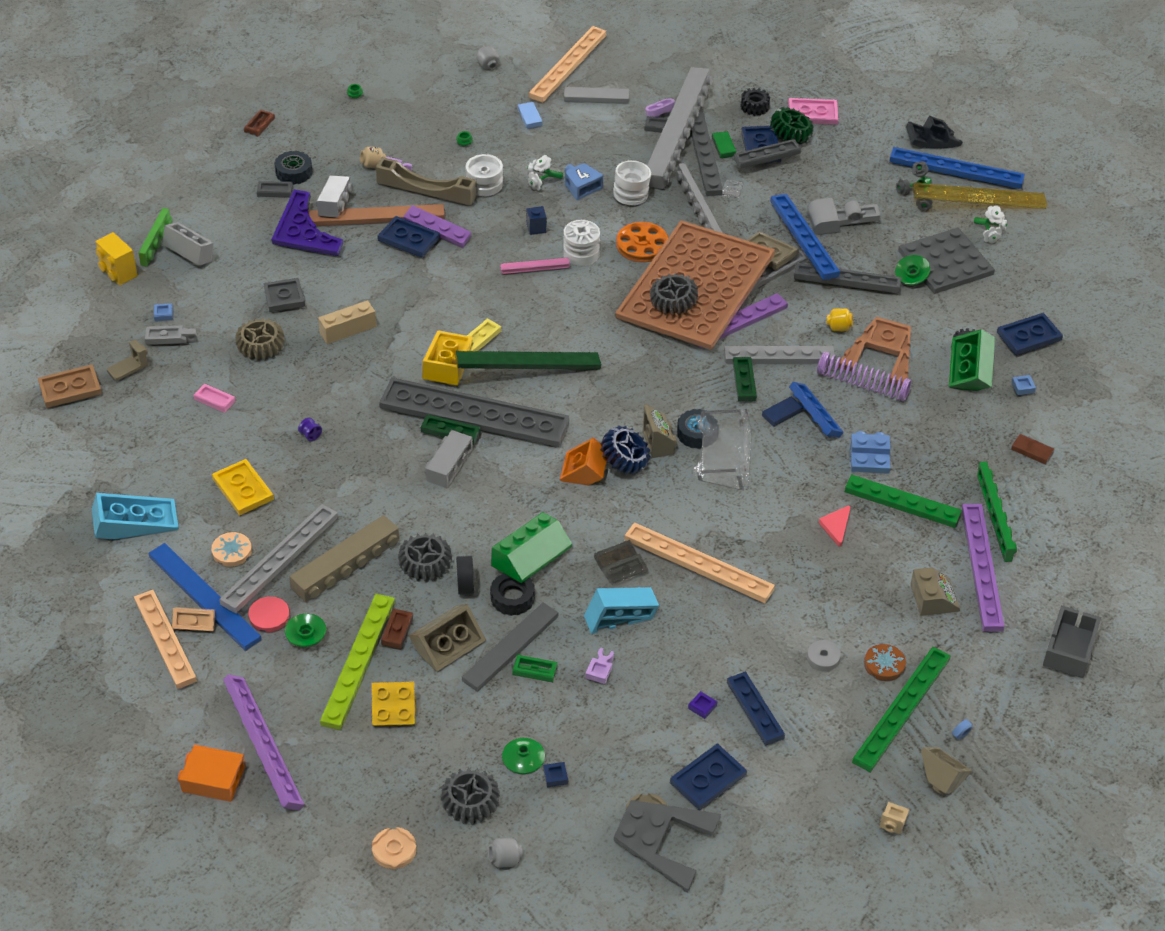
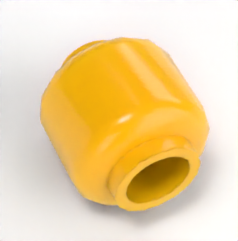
[827,308,853,332]

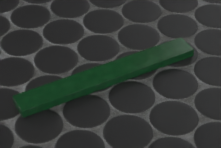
[455,351,601,370]

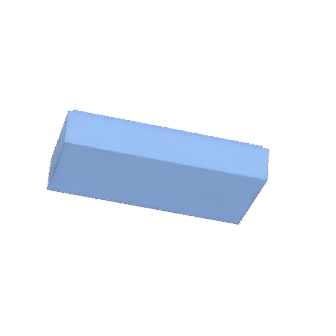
[518,102,542,129]

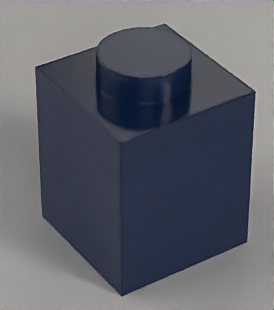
[526,206,547,235]

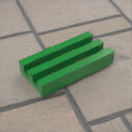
[512,655,558,683]

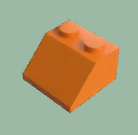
[560,437,607,486]

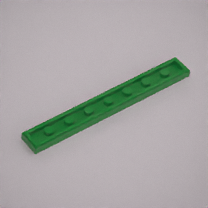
[852,646,951,773]

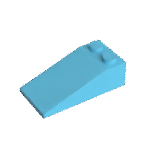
[92,493,179,539]

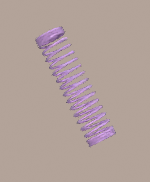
[817,352,911,402]

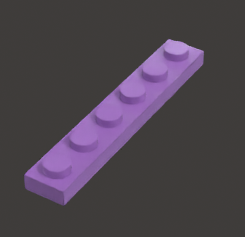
[699,293,788,348]

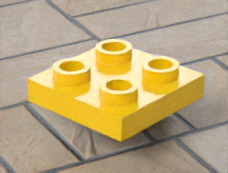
[372,682,415,726]

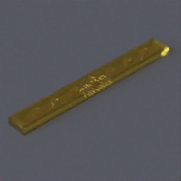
[912,183,1047,209]

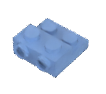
[850,431,890,473]

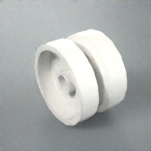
[466,154,503,196]

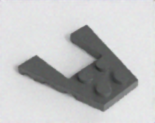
[614,800,721,893]

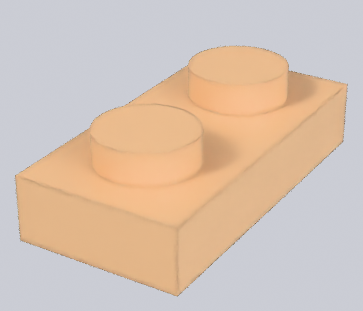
[172,607,215,631]

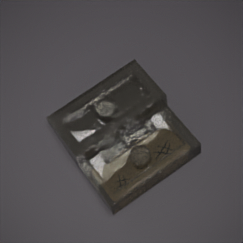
[594,540,648,585]

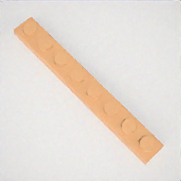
[529,26,606,103]
[625,522,775,603]

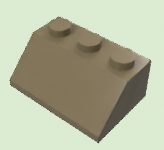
[409,604,486,671]

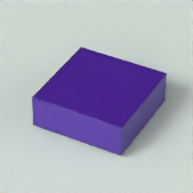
[688,691,718,719]

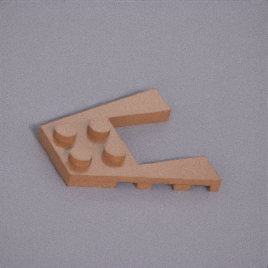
[838,317,911,386]

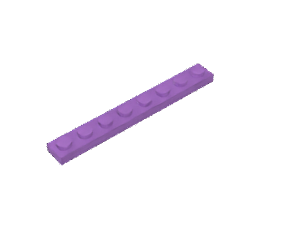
[962,504,1004,632]
[223,674,304,811]

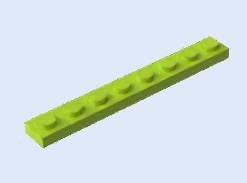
[320,593,395,730]

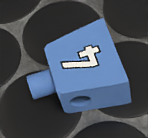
[565,163,603,200]

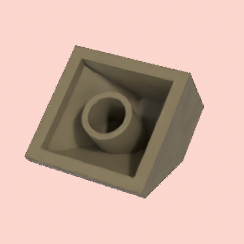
[921,746,972,794]

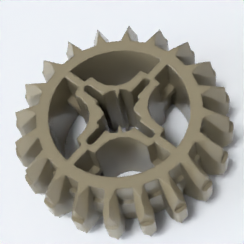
[235,318,285,360]

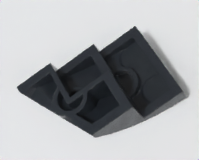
[906,116,963,149]

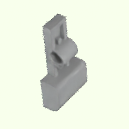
[808,198,881,235]

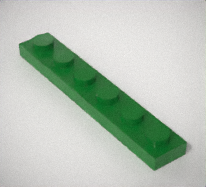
[977,461,1017,562]
[844,474,962,528]

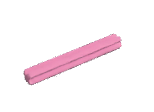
[501,258,570,274]

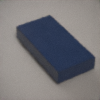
[762,396,803,427]

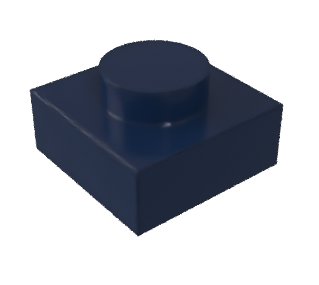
[543,762,568,788]

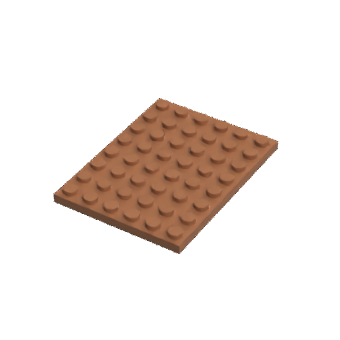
[615,220,775,350]

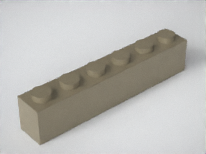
[289,515,400,603]

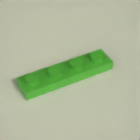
[138,208,172,267]

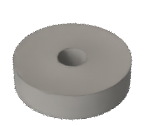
[807,640,841,671]

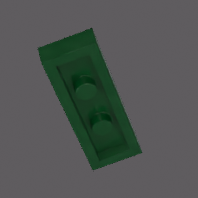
[733,357,757,402]
[420,414,480,445]

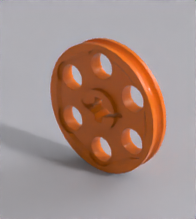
[616,222,668,262]

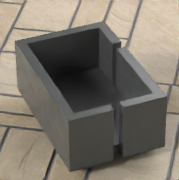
[1043,605,1102,678]

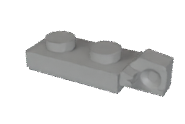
[145,325,197,345]

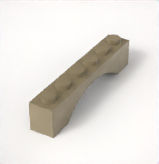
[376,157,477,206]

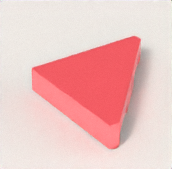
[819,505,851,547]

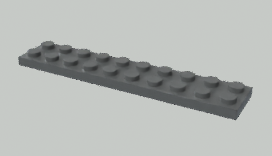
[379,377,569,447]

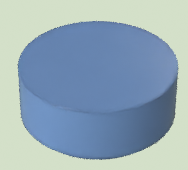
[952,719,973,740]

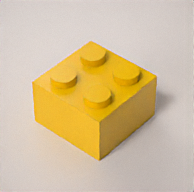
[95,232,138,285]

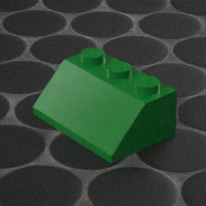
[949,329,995,391]

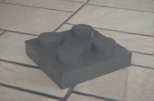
[264,278,305,312]

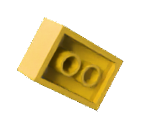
[422,330,473,386]

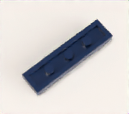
[727,671,785,746]

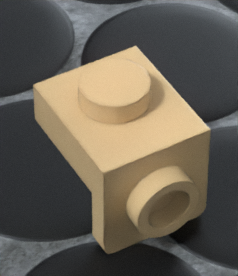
[879,802,909,834]

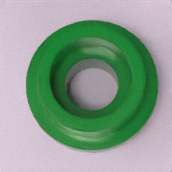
[347,84,363,99]
[456,131,473,146]

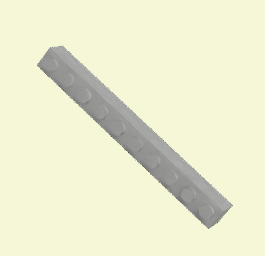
[647,67,713,189]

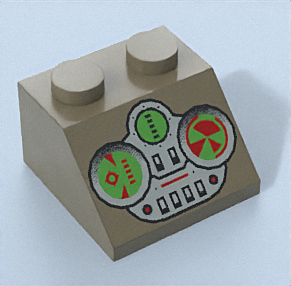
[642,404,677,458]
[910,567,960,616]

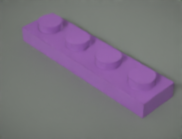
[403,205,471,248]

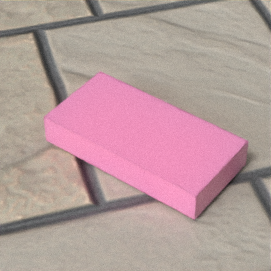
[193,384,235,413]

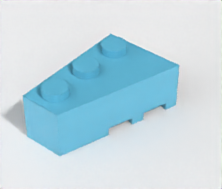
[584,587,659,634]

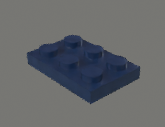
[741,126,781,163]
[378,216,440,258]
[997,312,1063,355]
[670,743,747,810]

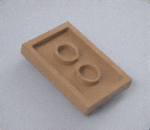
[38,364,102,408]

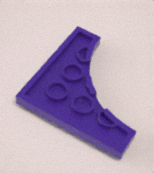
[271,189,344,256]

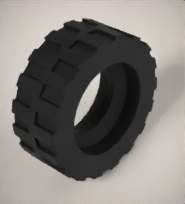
[490,573,535,616]

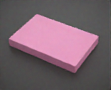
[788,98,838,125]

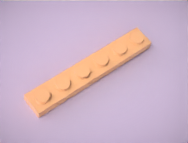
[134,590,197,689]

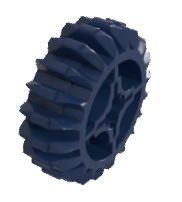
[600,425,651,475]

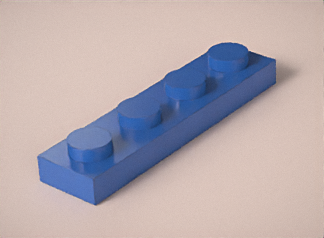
[789,382,844,438]

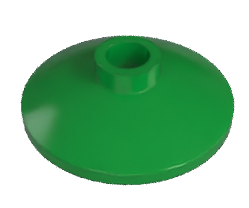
[895,255,930,285]
[285,613,326,647]
[502,738,545,775]

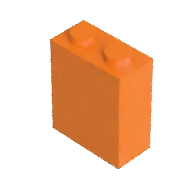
[178,744,246,802]

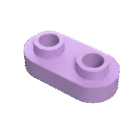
[645,99,675,117]

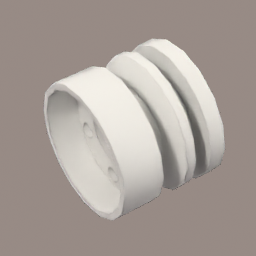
[613,161,651,205]
[563,220,600,266]

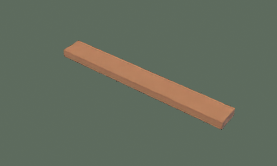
[308,204,445,226]

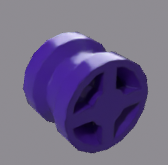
[298,417,322,441]

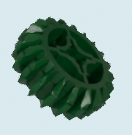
[770,107,814,144]

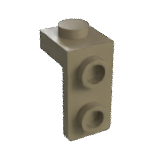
[107,340,148,381]

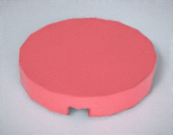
[248,596,290,632]

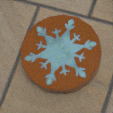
[864,644,906,681]

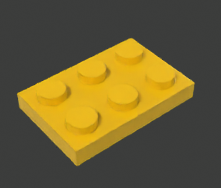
[212,459,274,516]

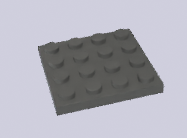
[898,227,995,294]

